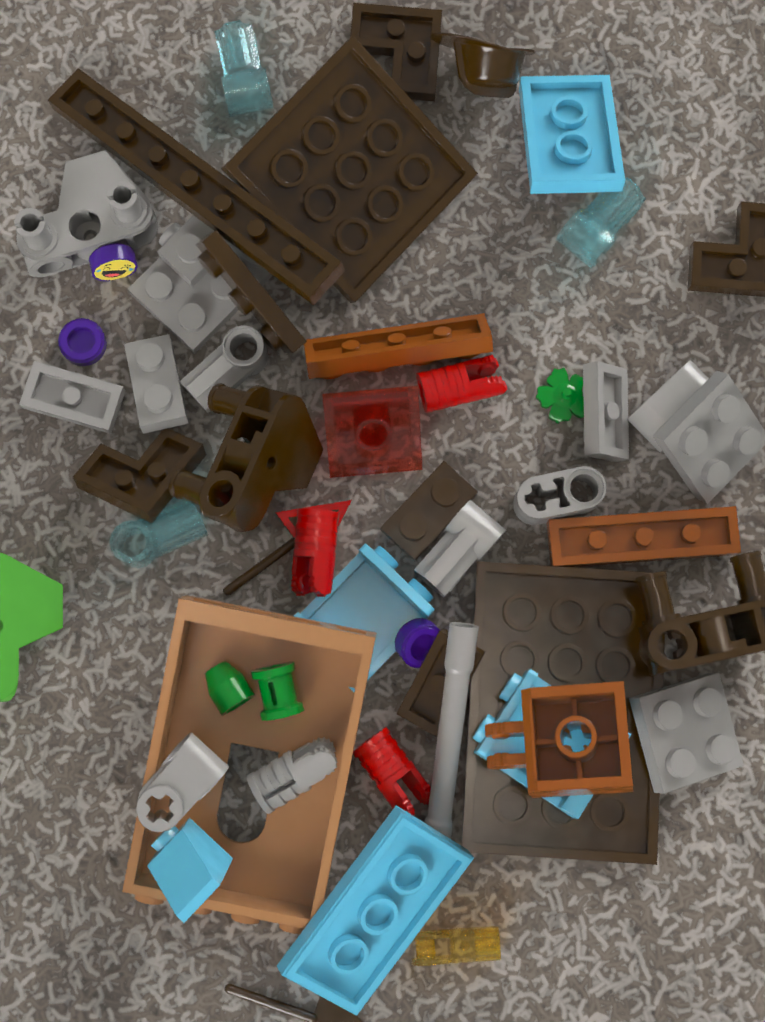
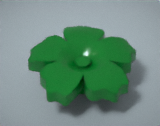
[536,368,584,424]

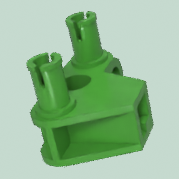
[0,553,63,702]

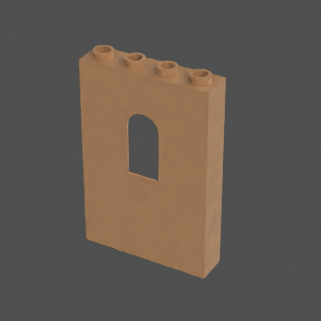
[122,595,377,934]

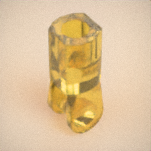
[411,926,501,966]

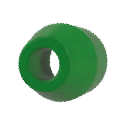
[205,661,255,716]

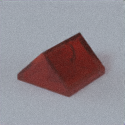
[322,386,423,478]

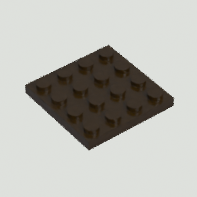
[221,36,478,303]

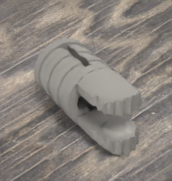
[246,737,338,814]

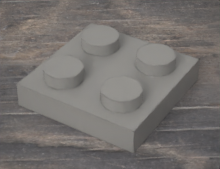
[653,371,765,504]
[629,672,744,794]

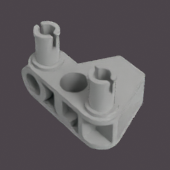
[14,150,158,277]

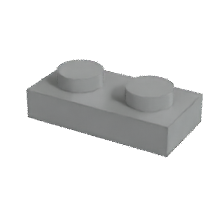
[124,334,189,434]
[19,361,126,434]
[582,361,629,462]

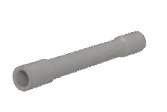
[424,622,479,839]

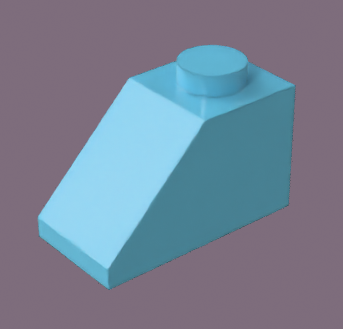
[147,818,233,923]

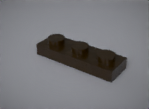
[195,230,307,354]

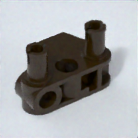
[169,383,323,532]
[635,551,765,676]

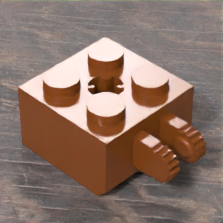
[485,681,633,798]

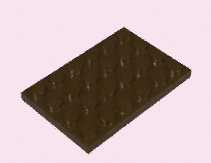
[461,561,667,865]

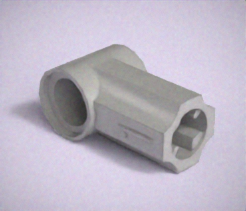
[179,325,269,413]
[413,500,506,598]

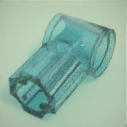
[214,20,274,117]
[556,177,646,269]
[109,500,209,569]

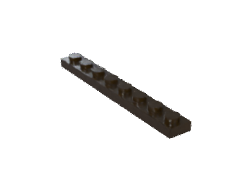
[48,68,345,306]

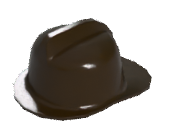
[430,33,535,98]

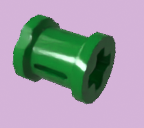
[251,662,304,721]

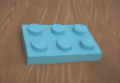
[519,75,625,194]

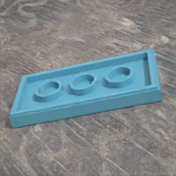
[277,805,474,1016]

